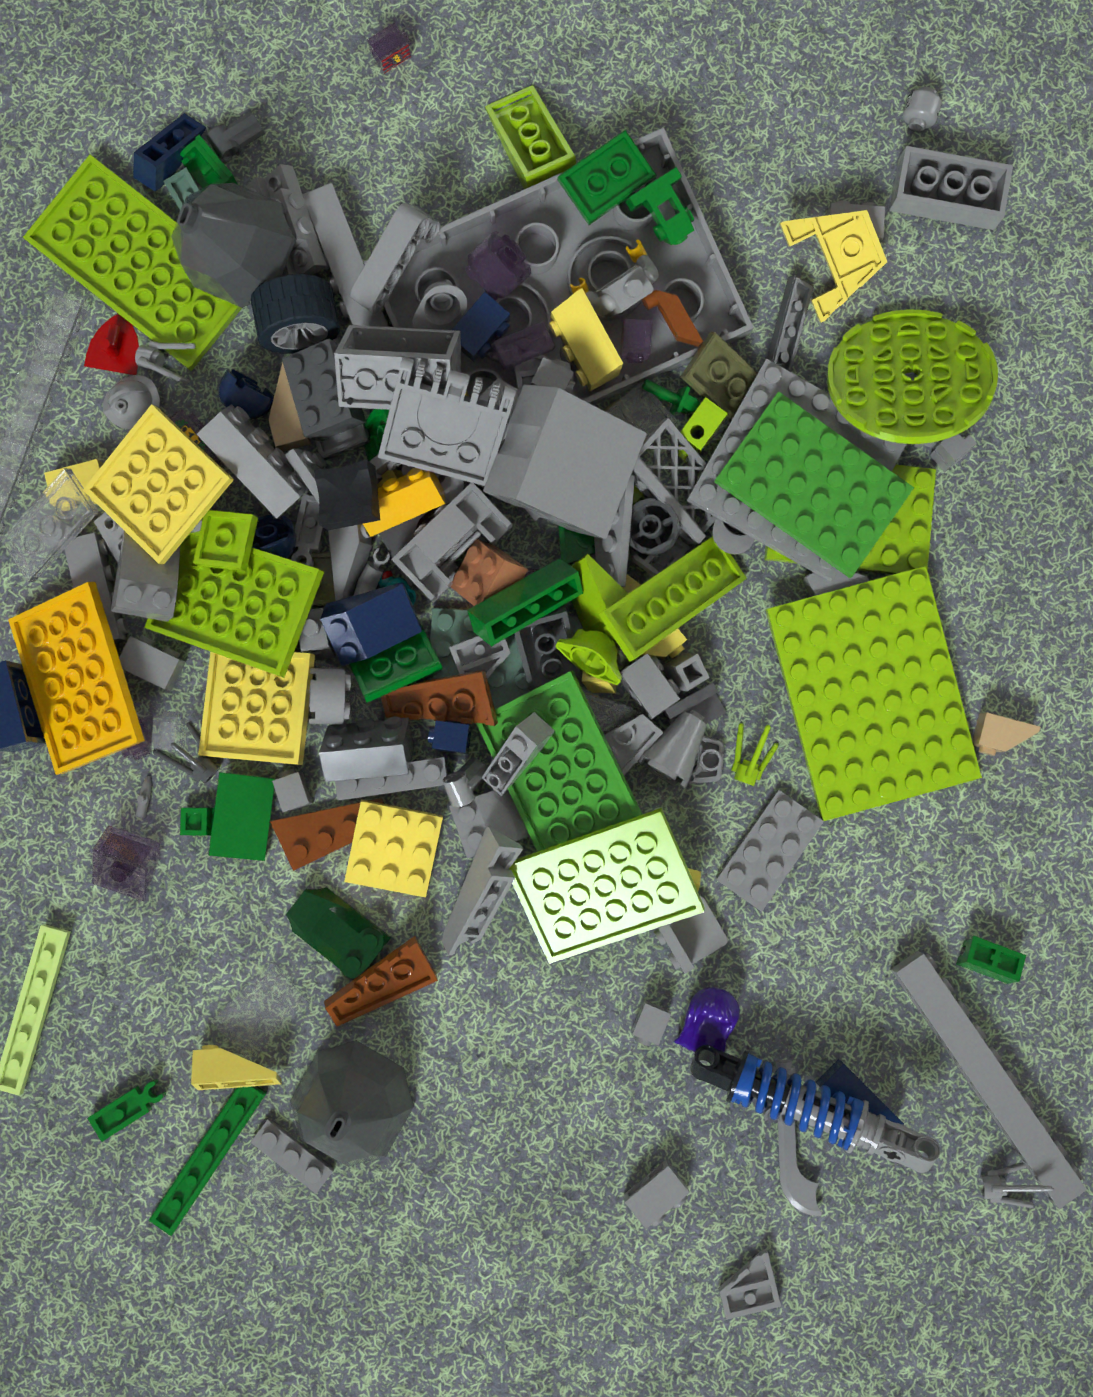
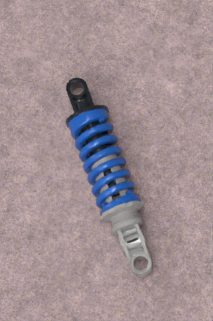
[690,1045,941,1173]

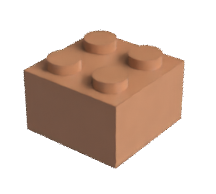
[451,539,528,606]

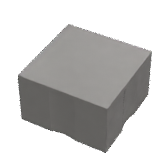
[483,384,647,539]

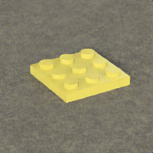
[344,799,443,897]

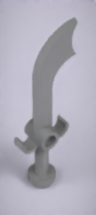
[763,1060,822,1216]

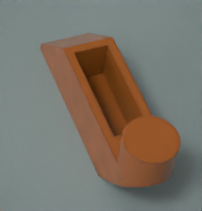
[641,290,703,347]

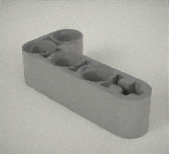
[350,203,441,314]

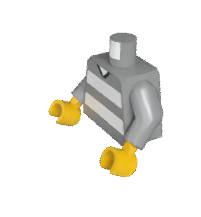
[570,240,659,318]

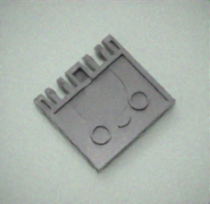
[378,357,516,486]

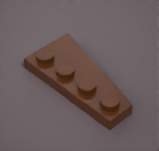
[270,798,385,871]
[324,936,438,1027]

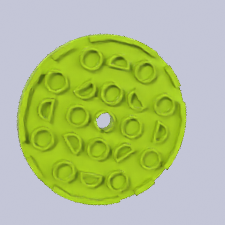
[827,309,998,444]

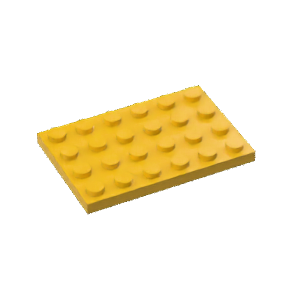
[8,582,145,775]

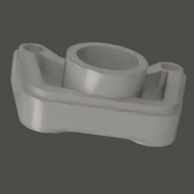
[688,736,724,784]

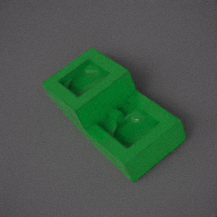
[180,808,214,836]

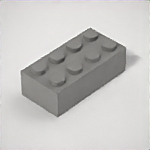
[889,146,1013,230]
[197,404,308,519]

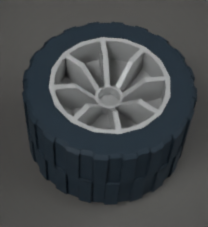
[251,274,340,354]

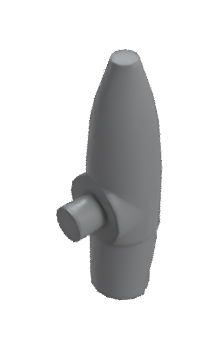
[135,776,152,818]

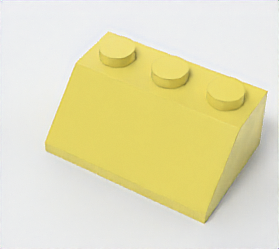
[549,288,623,391]

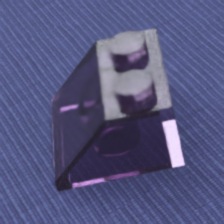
[92,825,160,901]

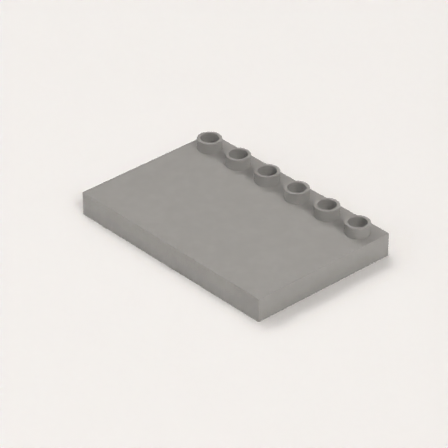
[364,127,754,448]

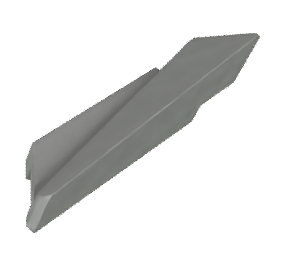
[442,826,523,955]

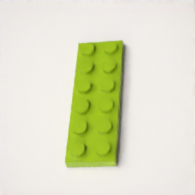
[598,536,747,662]

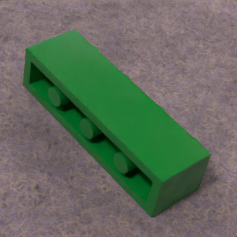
[467,558,583,647]

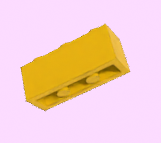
[363,468,445,537]

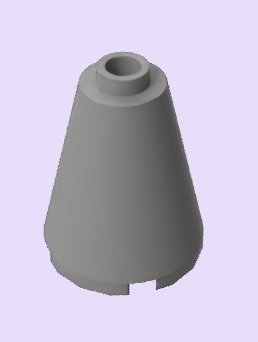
[637,710,707,790]

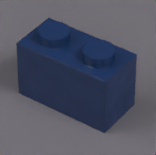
[452,292,511,362]
[428,720,472,754]

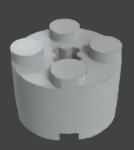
[309,668,351,725]

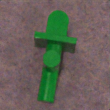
[642,379,700,416]

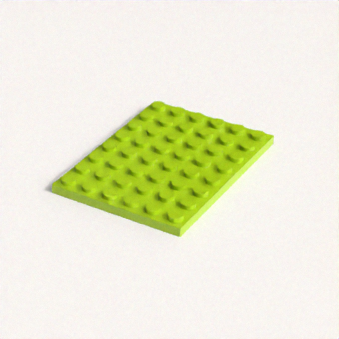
[765,566,982,821]

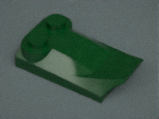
[286,887,391,980]

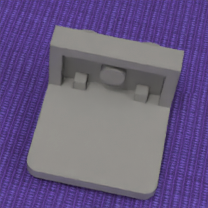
[653,896,728,974]

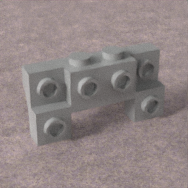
[245,164,327,276]
[391,483,513,603]

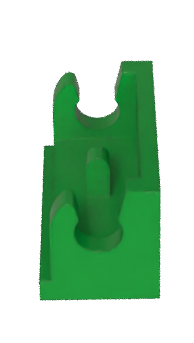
[180,135,238,188]
[956,935,1026,984]

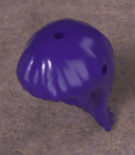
[674,987,740,1052]

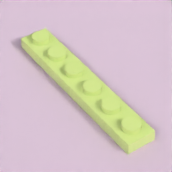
[0,924,71,1096]

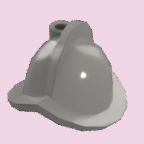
[103,375,160,430]

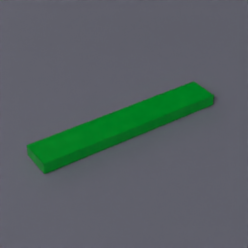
[148,1086,267,1236]

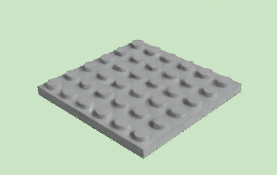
[687,358,906,581]

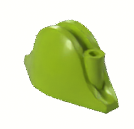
[555,629,622,686]

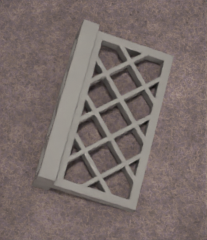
[631,418,716,544]

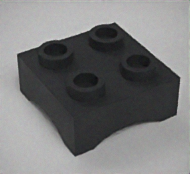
[314,460,380,531]

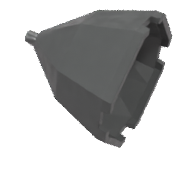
[171,183,296,308]
[290,1040,414,1167]

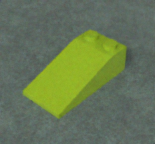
[485,85,577,189]

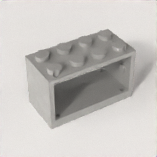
[334,325,461,410]

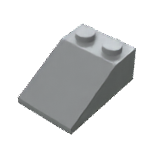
[111,531,180,622]
[449,790,530,859]

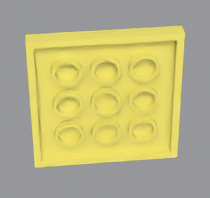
[83,404,234,565]
[198,652,315,765]

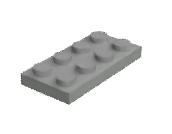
[716,790,824,912]

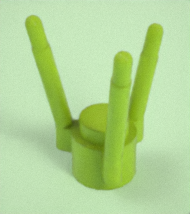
[731,723,779,786]

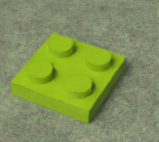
[193,510,258,572]

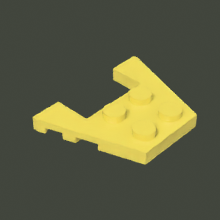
[779,210,887,323]

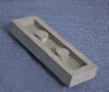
[250,1118,334,1194]

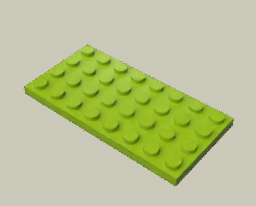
[23,154,242,371]

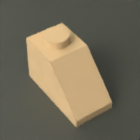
[972,712,1040,756]

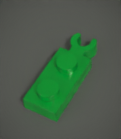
[87,1079,166,1142]

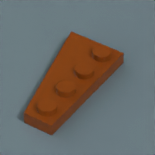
[381,670,498,726]

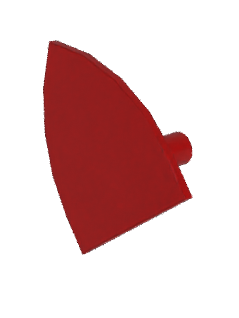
[84,314,139,375]

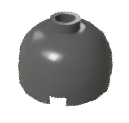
[629,498,680,555]

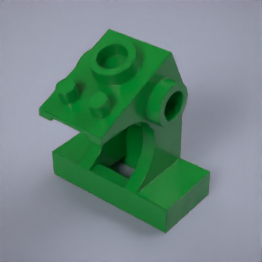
[625,167,694,245]

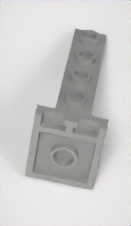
[285,448,401,503]

